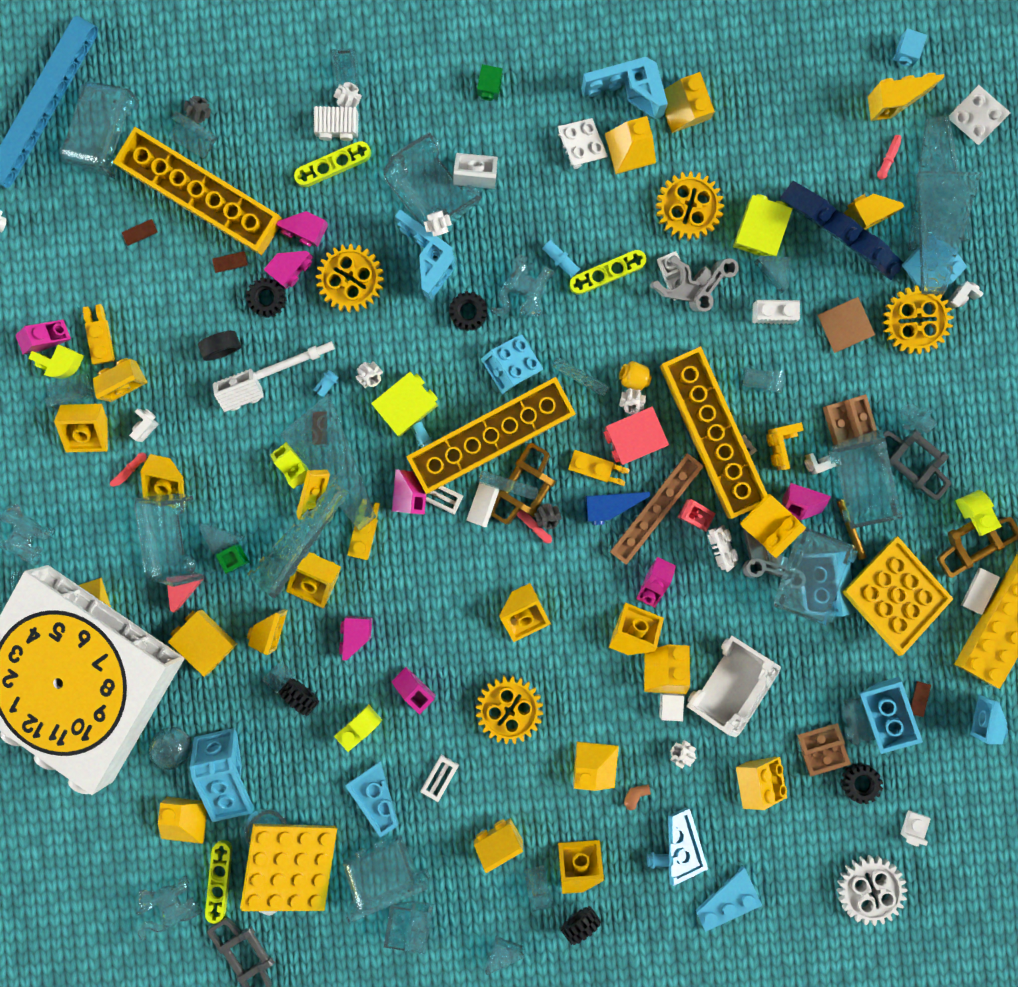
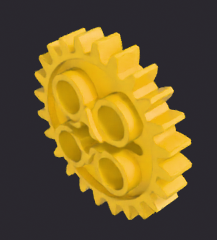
[655,171,724,241]
[316,244,385,313]
[882,286,954,354]
[476,675,543,744]

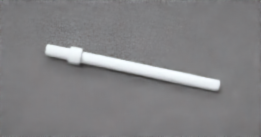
[254,341,335,380]

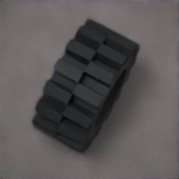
[246,277,287,318]
[449,291,487,331]
[279,678,319,716]
[841,763,883,804]
[561,906,601,945]

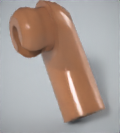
[624,784,651,810]

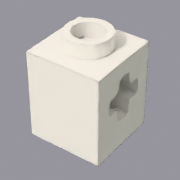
[659,693,684,721]

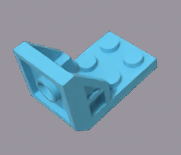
[582,57,668,119]
[395,210,456,301]
[190,728,253,822]

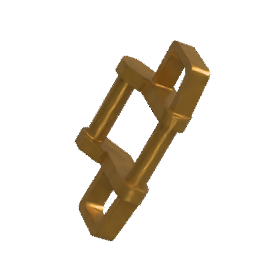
[491,443,556,525]
[937,517,1018,578]

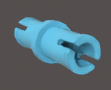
[542,240,580,278]

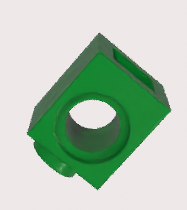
[477,64,503,101]
[216,544,250,574]

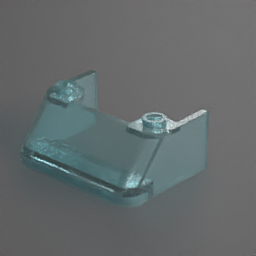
[134,493,205,587]

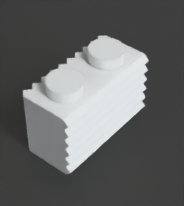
[314,106,359,141]
[752,300,800,325]
[213,369,264,412]

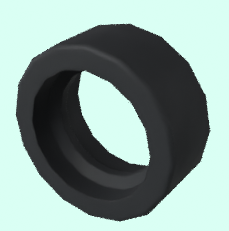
[198,330,241,361]

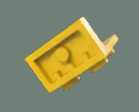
[766,422,804,470]
[740,494,806,558]

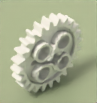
[837,855,908,926]

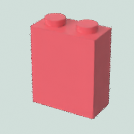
[603,406,669,465]

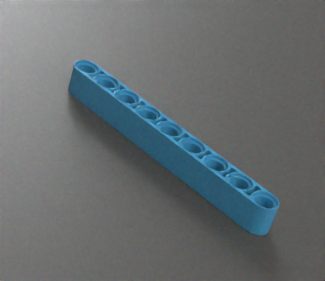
[0,16,98,188]

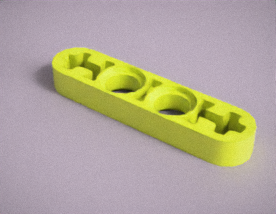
[294,141,371,188]
[569,250,646,295]
[205,840,233,924]

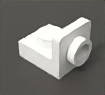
[946,281,984,309]
[129,408,159,442]
[804,453,841,475]
[900,810,931,847]

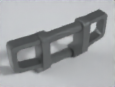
[871,429,951,500]
[207,917,275,987]

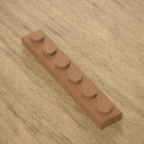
[610,453,704,565]

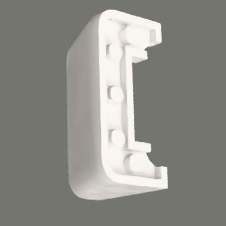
[686,635,781,737]

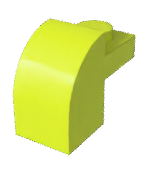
[28,344,84,379]
[270,442,309,489]
[955,490,1002,536]
[334,704,382,752]

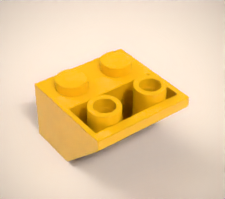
[736,757,787,810]

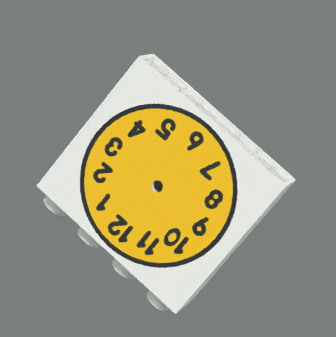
[0,565,185,795]

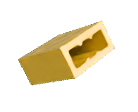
[168,610,237,677]

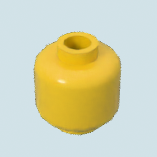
[619,361,652,390]

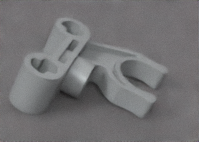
[650,256,739,312]
[742,529,806,590]

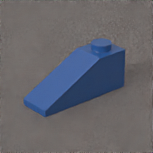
[586,492,650,525]

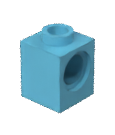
[893,28,927,66]

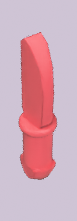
[877,135,901,180]
[110,452,147,487]
[517,510,552,544]

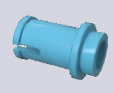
[313,370,339,397]
[410,422,433,448]
[646,852,669,869]

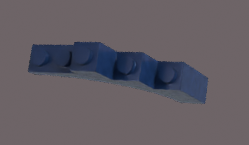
[780,181,904,280]

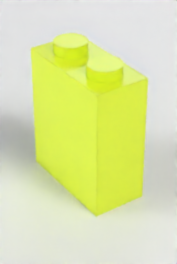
[733,194,793,260]
[371,372,438,437]

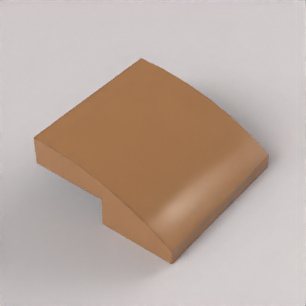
[818,297,875,353]
[822,394,878,447]
[797,723,851,777]

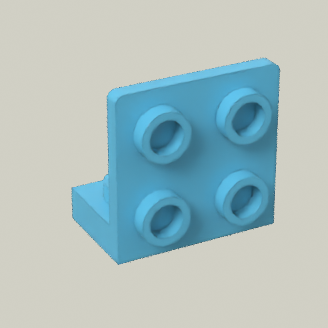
[481,335,543,395]

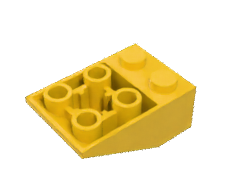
[867,73,944,121]

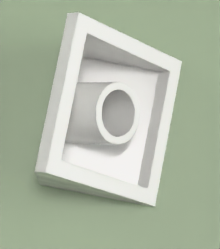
[453,153,498,189]

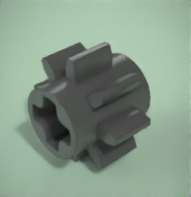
[183,96,211,123]
[534,503,562,529]

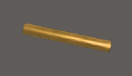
[836,499,867,560]

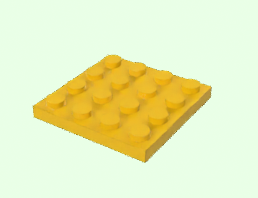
[842,536,953,656]
[240,824,337,911]

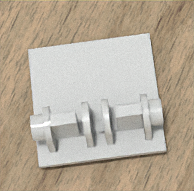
[947,85,1011,145]
[558,118,608,169]
[708,525,738,572]

